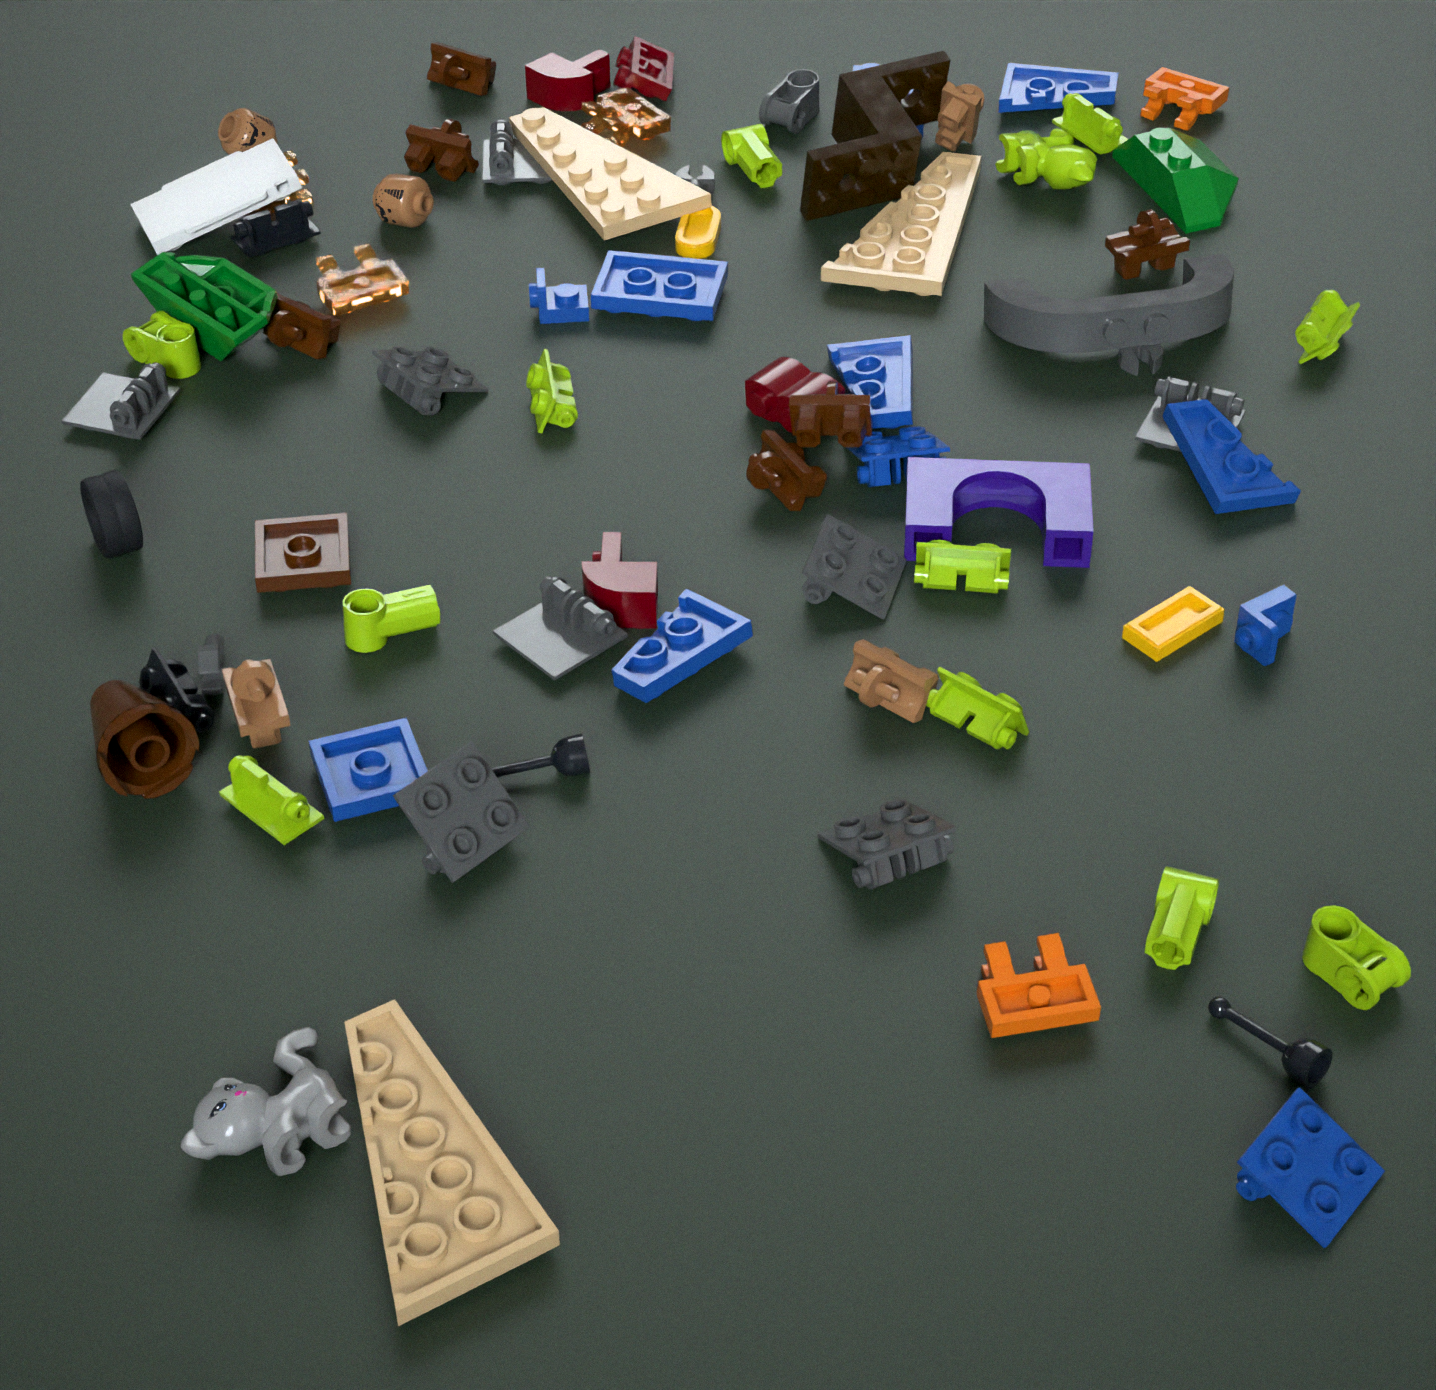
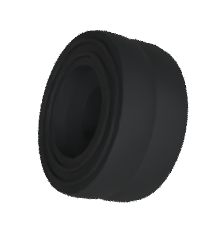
[80,470,143,558]

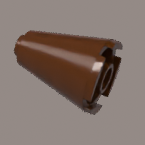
[90,680,199,799]

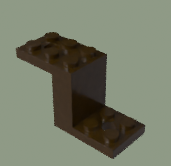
[800,51,951,221]

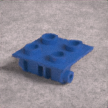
[846,426,950,487]
[1236,1087,1385,1248]

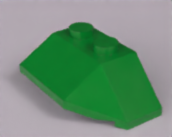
[1112,128,1239,234]
[131,252,278,361]

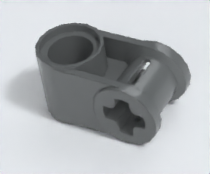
[759,69,820,134]

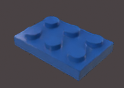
[591,250,728,321]

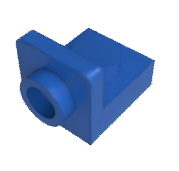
[529,268,589,324]
[1234,585,1297,666]

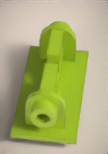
[1052,93,1128,155]
[1295,290,1360,364]
[526,349,578,433]
[914,540,1011,594]
[926,667,1029,749]
[219,755,324,845]

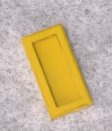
[1122,586,1225,662]

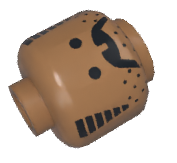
[218,108,277,155]
[373,173,434,228]

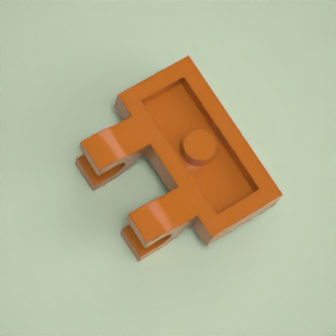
[1140,67,1229,131]
[977,933,1101,1038]

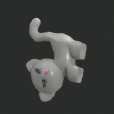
[180,1027,351,1176]

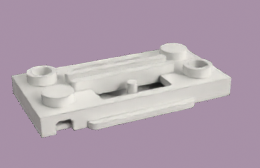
[130,138,302,255]

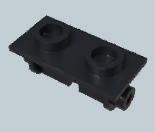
[231,199,321,258]
[139,647,214,732]

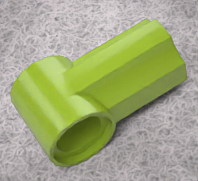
[721,124,782,188]
[342,585,440,653]
[1144,866,1219,970]

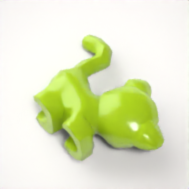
[995,128,1097,189]

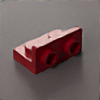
[613,36,674,103]

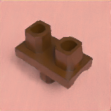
[427,42,496,96]
[404,119,479,182]
[1105,209,1190,280]
[263,293,340,359]
[789,381,873,447]
[746,430,827,511]

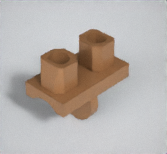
[935,81,985,152]
[844,639,939,723]
[222,659,291,748]

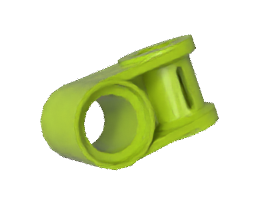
[122,310,201,379]
[1302,905,1411,1010]

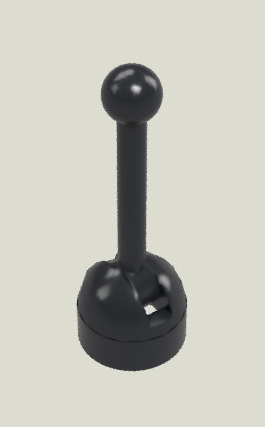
[491,733,590,777]
[1208,997,1333,1089]

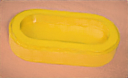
[675,206,721,259]

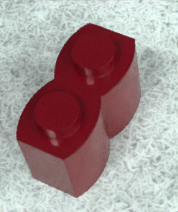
[745,357,845,433]

